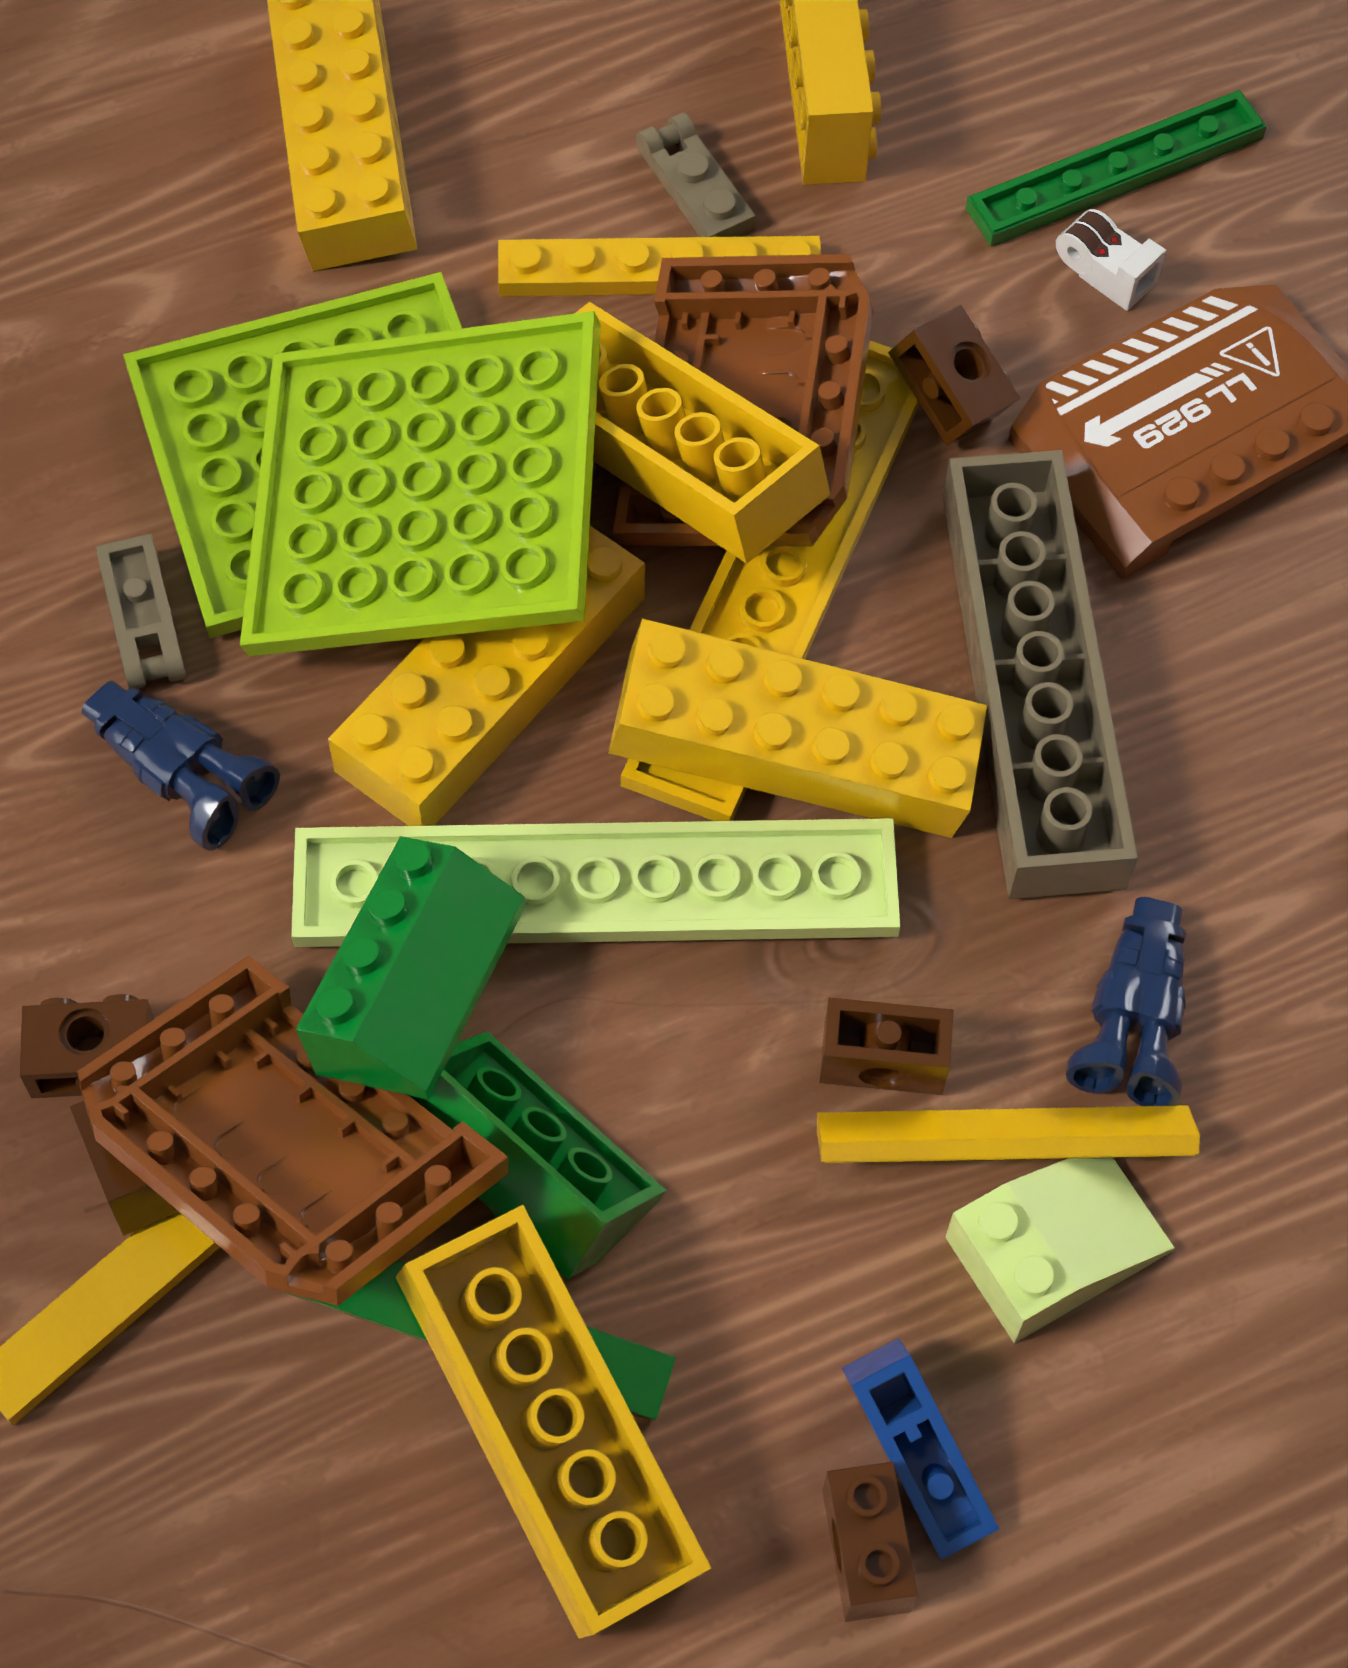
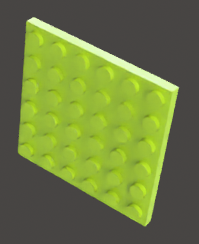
[123,272,462,639]
[240,311,601,657]

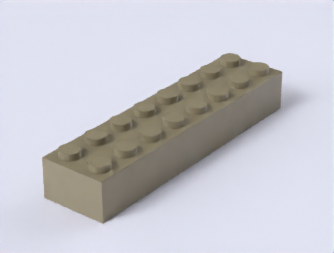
[943,450,1138,899]

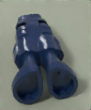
[82,681,280,851]
[1066,897,1186,1106]

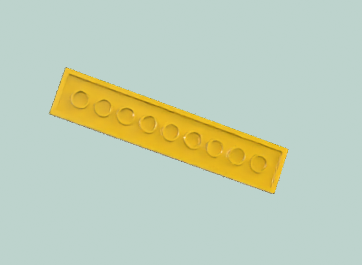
[621,341,920,821]

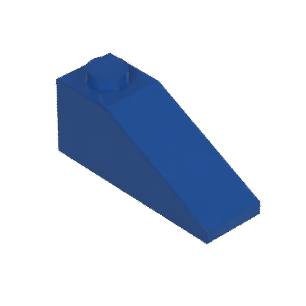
[842,1338,999,1560]

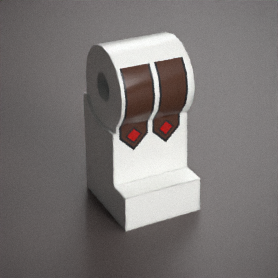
[1056,209,1166,311]

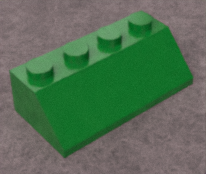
[295,836,527,1100]
[409,1031,667,1279]

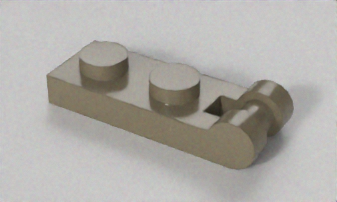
[636,112,756,237]
[95,533,187,689]

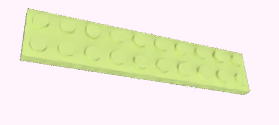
[291,818,900,947]

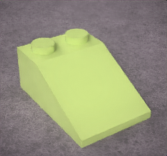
[945,1157,1174,1344]

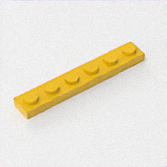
[498,236,821,297]

